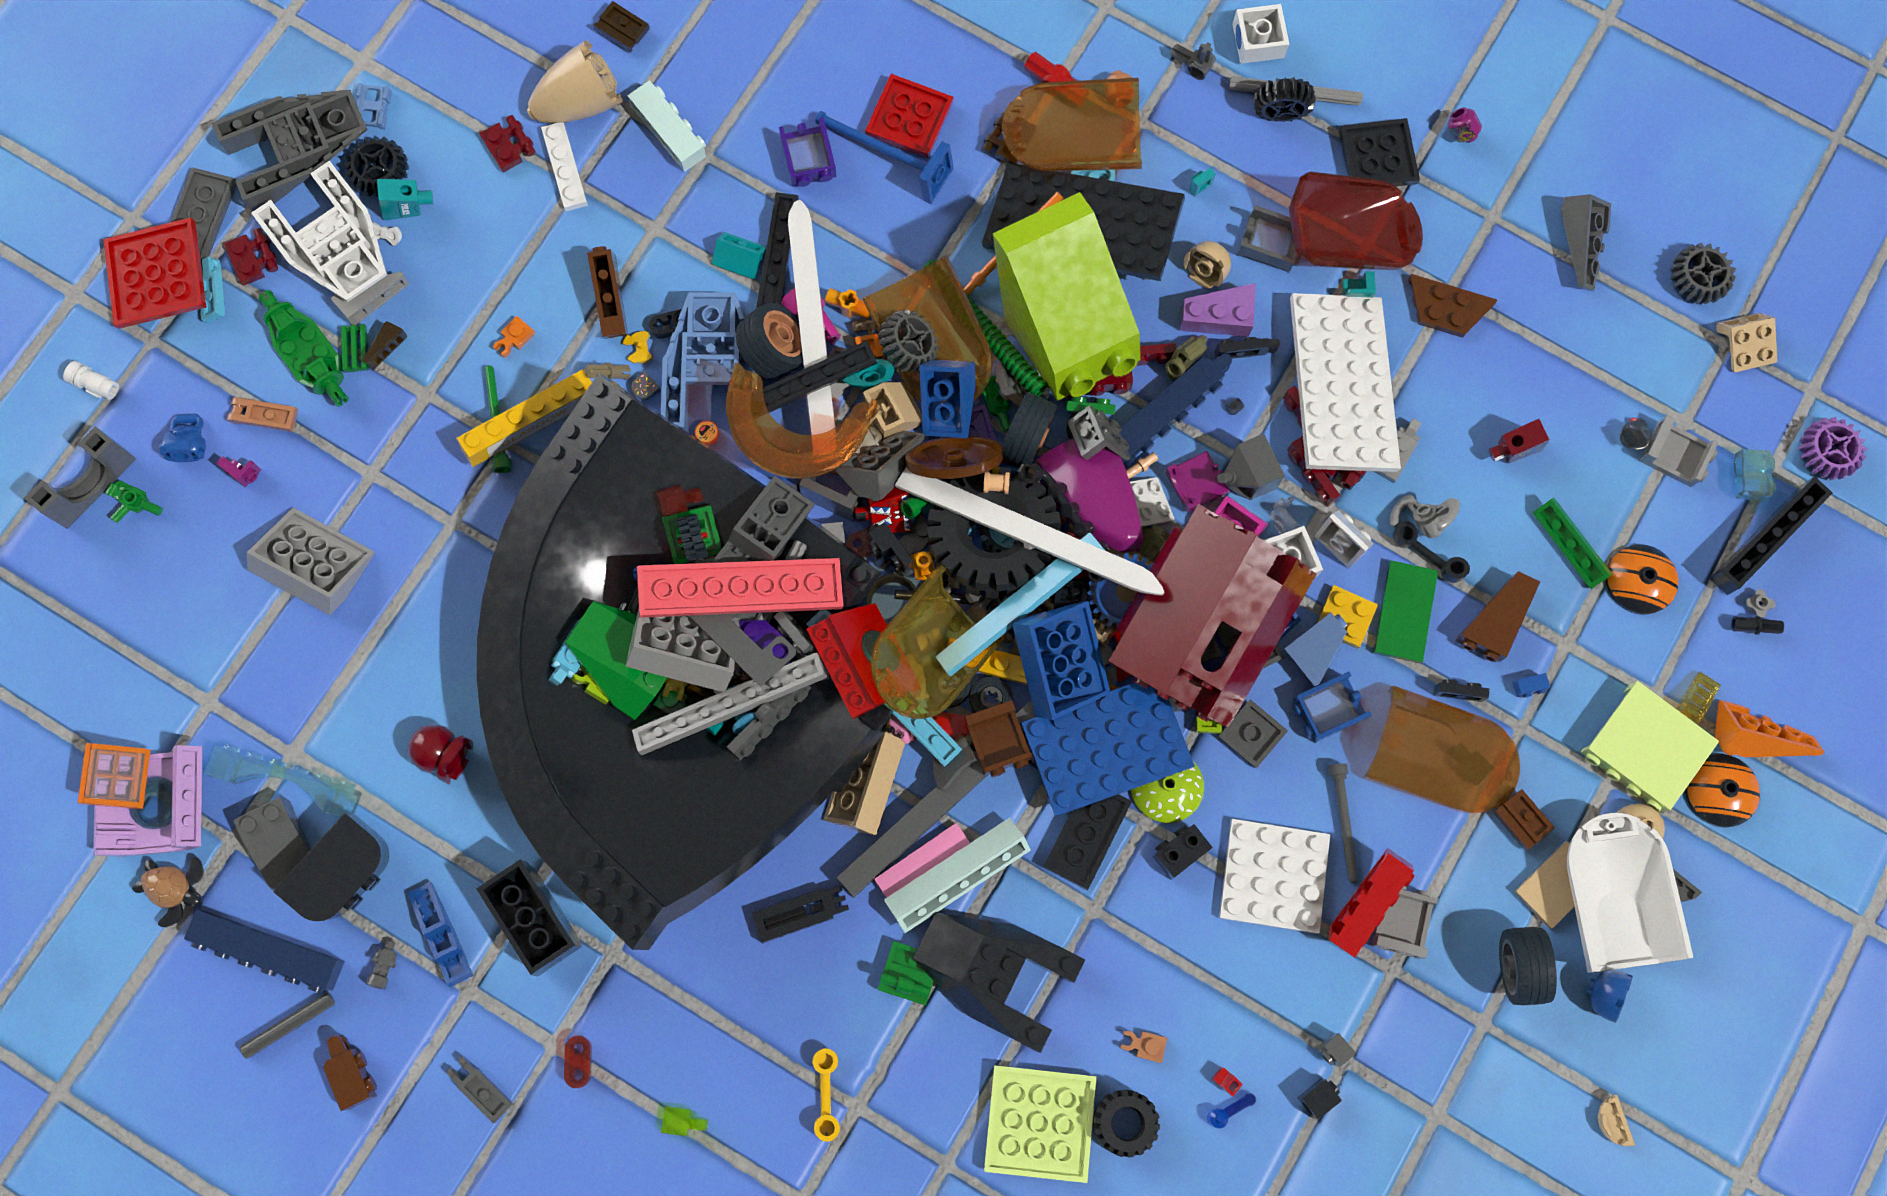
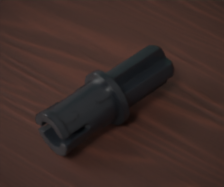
[1731,616,1784,635]

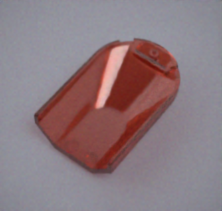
[1289,171,1423,270]

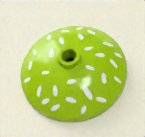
[1130,761,1204,823]

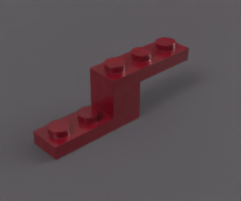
[1067,343,1176,398]
[1283,386,1341,507]

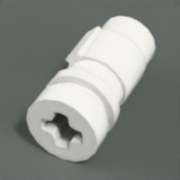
[63,361,119,400]

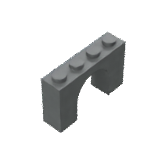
[24,426,136,529]

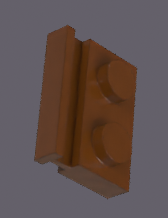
[1493,789,1555,851]

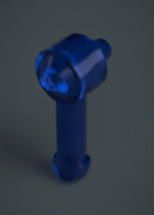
[1207,1093,1256,1129]

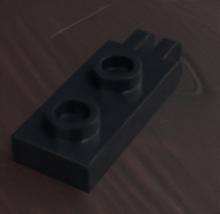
[1214,337,1280,359]

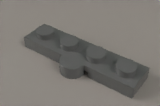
[727,685,811,760]

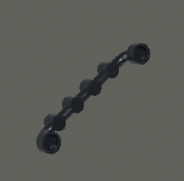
[1020,463,1108,582]

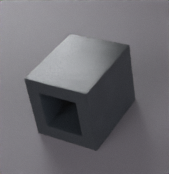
[1297,1079,1342,1120]

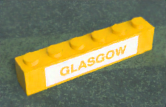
[457,369,592,468]

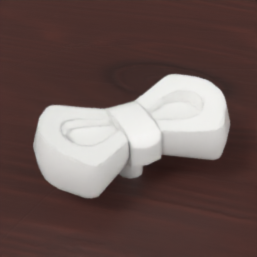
[372,222,402,246]

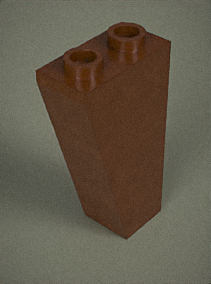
[587,246,628,339]
[1455,571,1540,662]

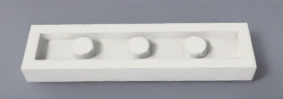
[541,123,588,211]

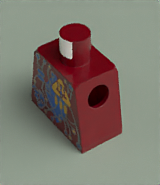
[1489,419,1550,463]

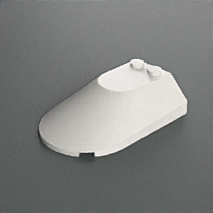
[1567,813,1693,973]

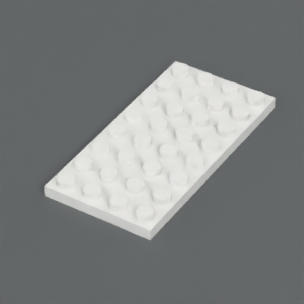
[1290,293,1401,472]

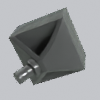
[1217,434,1285,500]

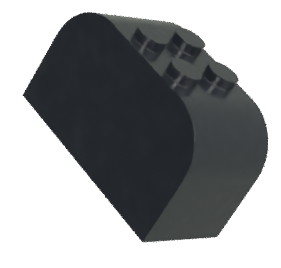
[273,813,389,921]
[476,859,582,976]

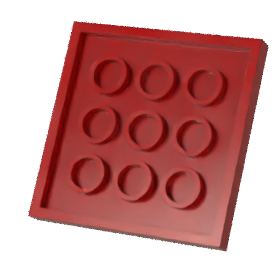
[103,217,207,329]

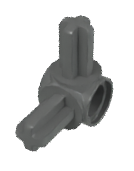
[1170,42,1216,80]

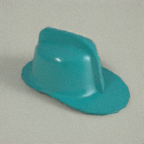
[842,359,894,392]

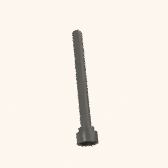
[1327,764,1358,883]

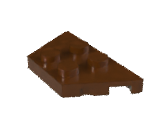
[1408,274,1497,338]

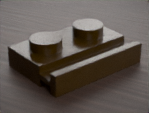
[593,1,650,52]

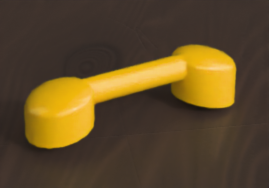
[812,1048,840,1142]

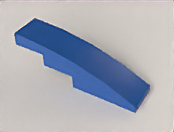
[408,881,473,988]

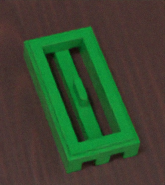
[341,324,368,373]

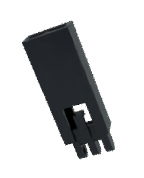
[752,886,850,944]

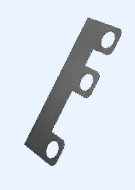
[690,559,796,687]

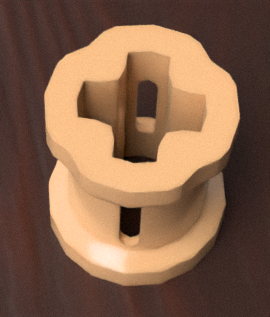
[984,471,1010,494]

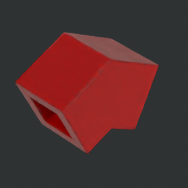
[1211,1067,1243,1097]

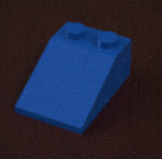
[919,360,976,438]

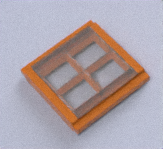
[77,743,151,809]

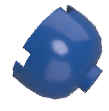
[1586,970,1633,1023]

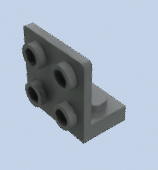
[1068,405,1131,461]
[774,612,819,663]

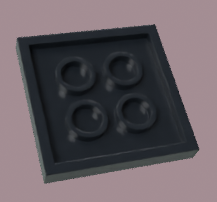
[1339,118,1420,192]

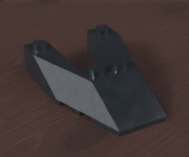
[913,913,1085,1053]

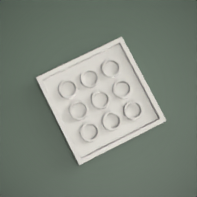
[1219,819,1330,934]

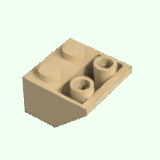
[863,382,922,440]

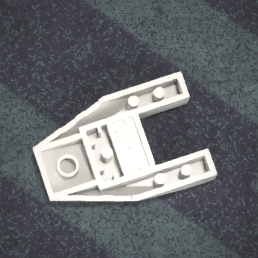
[252,161,387,302]

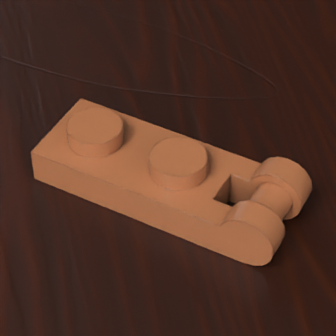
[227,397,298,432]

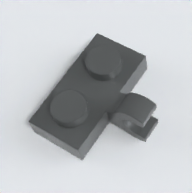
[994,362,1027,408]

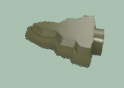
[1165,335,1208,380]
[1136,524,1170,562]

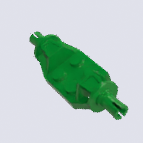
[258,290,349,407]

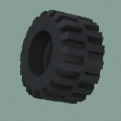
[1093,1090,1160,1158]

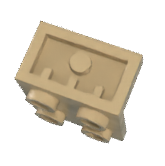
[1716,313,1777,372]

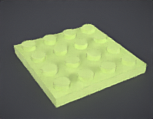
[984,1065,1096,1183]

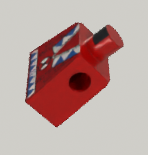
[854,486,912,532]

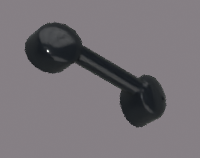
[1393,521,1470,583]

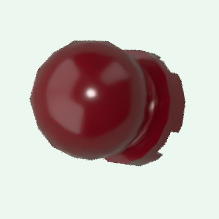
[408,724,474,785]

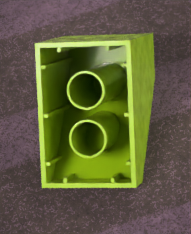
[993,192,1140,401]

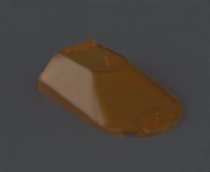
[1002,78,1142,171]
[862,255,992,402]
[1364,685,1520,813]

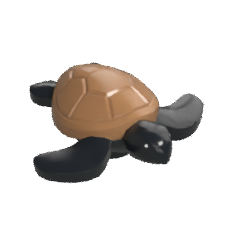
[132,857,204,928]

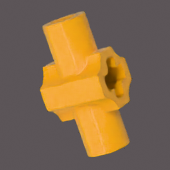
[825,288,873,319]
[911,551,936,581]

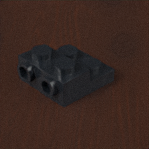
[866,522,914,577]

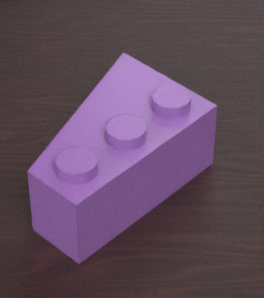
[1179,283,1256,337]

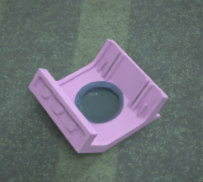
[93,745,202,857]

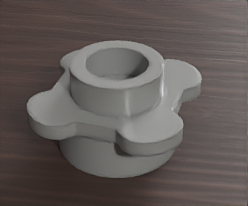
[1746,589,1775,618]

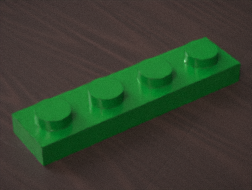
[1532,497,1613,589]

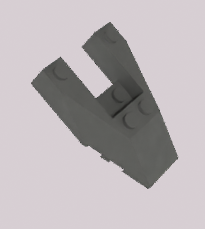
[211,90,368,212]

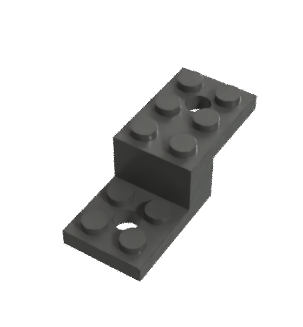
[711,476,815,563]

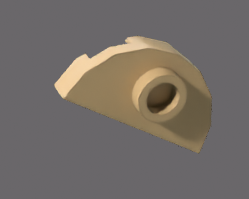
[1597,1094,1635,1146]

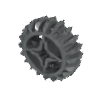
[1670,242,1736,305]
[878,309,940,373]

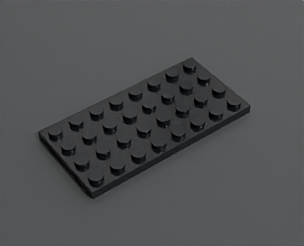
[982,162,1185,281]

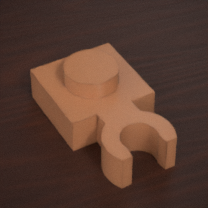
[1120,1031,1167,1063]

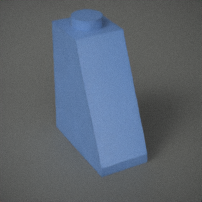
[1284,612,1348,687]

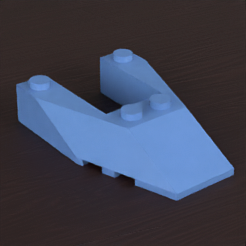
[661,292,759,436]

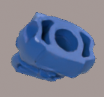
[158,414,206,462]

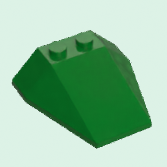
[564,601,668,720]

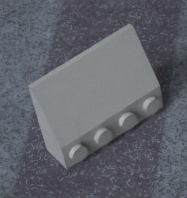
[247,508,375,615]
[626,609,740,692]

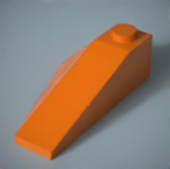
[1715,700,1825,757]

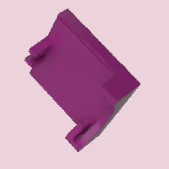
[1165,451,1230,513]

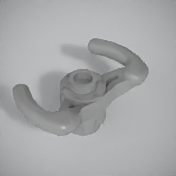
[1390,495,1460,538]

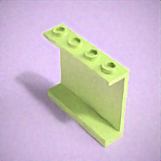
[1580,681,1719,813]

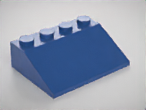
[1012,601,1110,720]

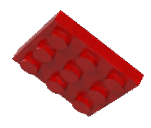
[865,74,954,158]

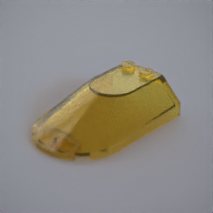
[871,565,1005,719]

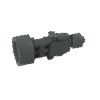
[366,939,397,990]

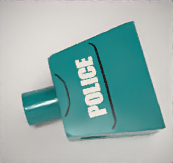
[377,179,434,220]

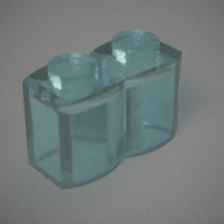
[1734,449,1776,501]

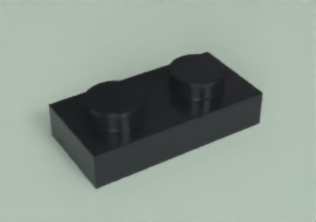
[1434,679,1490,702]

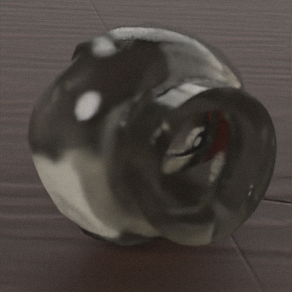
[1620,418,1651,449]

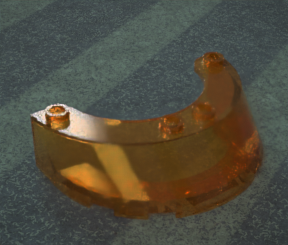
[726,363,880,479]

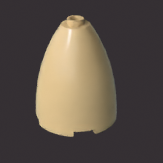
[527,40,623,123]

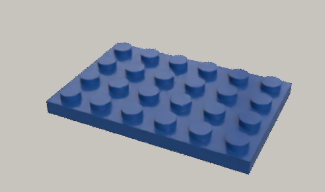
[1021,682,1195,817]

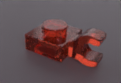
[657,485,703,516]

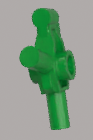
[979,375,1011,432]
[105,480,163,524]

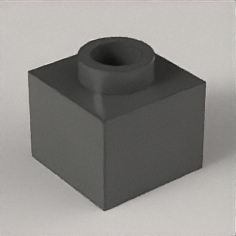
[1319,1033,1356,1067]

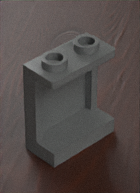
[798,465,863,522]

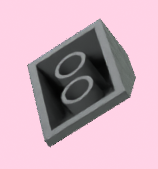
[233,797,311,890]

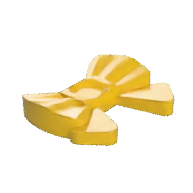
[623,331,653,364]

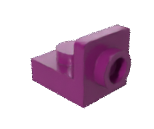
[216,456,261,487]

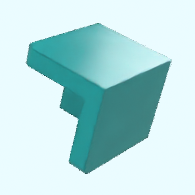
[1342,271,1376,298]

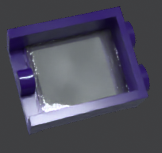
[779,117,836,187]

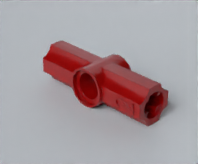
[1024,51,1089,107]

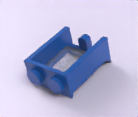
[1292,671,1372,743]

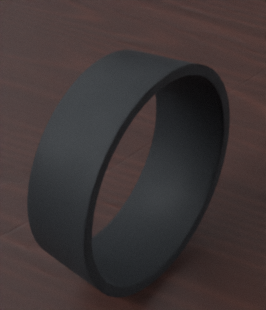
[866,574,919,627]

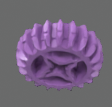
[1798,417,1868,481]

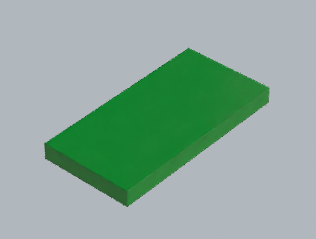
[1373,560,1438,664]

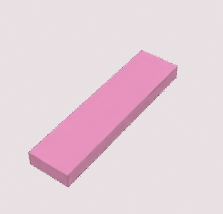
[874,823,970,898]

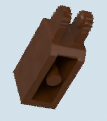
[323,1035,377,1111]

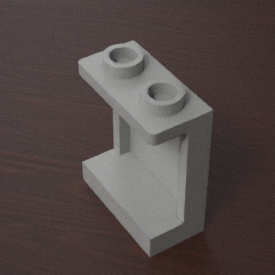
[1640,415,1718,487]
[1371,886,1438,959]

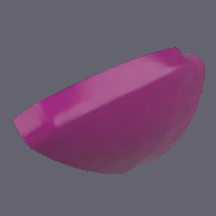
[1036,439,1143,552]

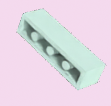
[627,80,706,172]

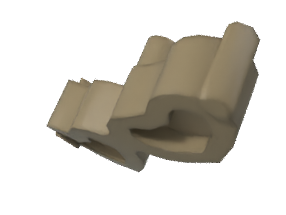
[852,319,884,335]

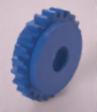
[1088,553,1154,628]

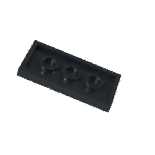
[1043,794,1132,891]

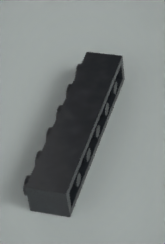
[1709,476,1833,595]

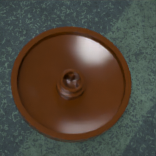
[905,436,1003,479]

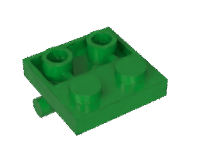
[878,941,934,1006]

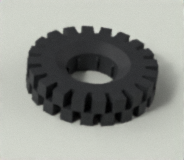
[927,467,1061,598]

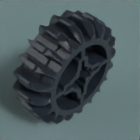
[1253,77,1316,122]
[344,136,409,198]

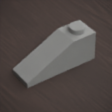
[330,272,410,325]

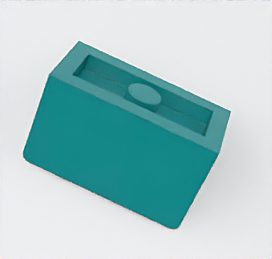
[712,232,766,279]

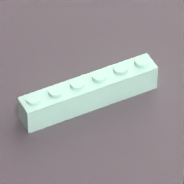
[884,818,1031,933]

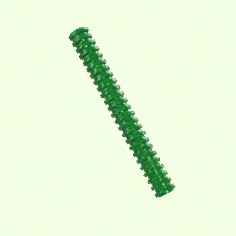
[921,259,1048,396]

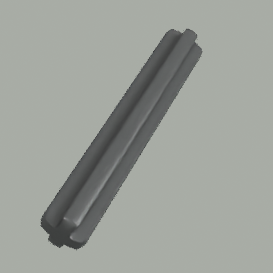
[240,992,335,1059]

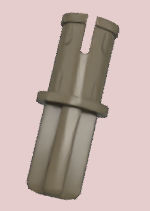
[584,362,631,380]

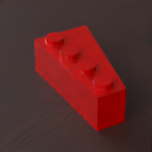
[1329,848,1415,958]

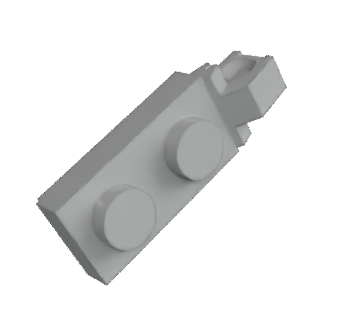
[1374,418,1421,483]

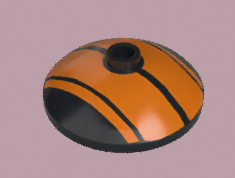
[1606,544,1679,615]
[1685,754,1760,828]

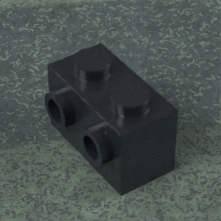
[1152,824,1213,880]

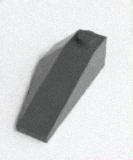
[1561,194,1611,291]
[835,431,924,501]

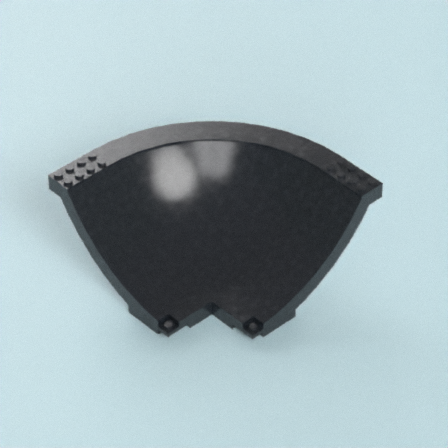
[477,373,894,950]

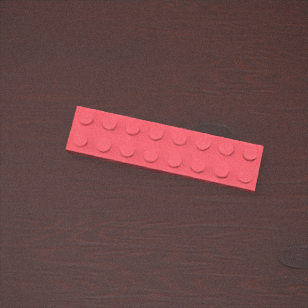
[637,558,843,618]

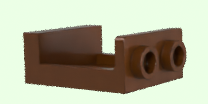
[965,700,1033,778]

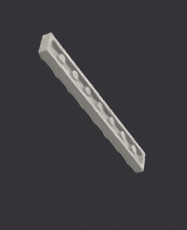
[632,652,827,755]

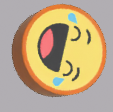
[695,421,719,446]

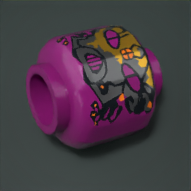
[1448,107,1482,143]

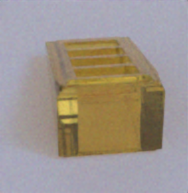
[1675,671,1721,724]

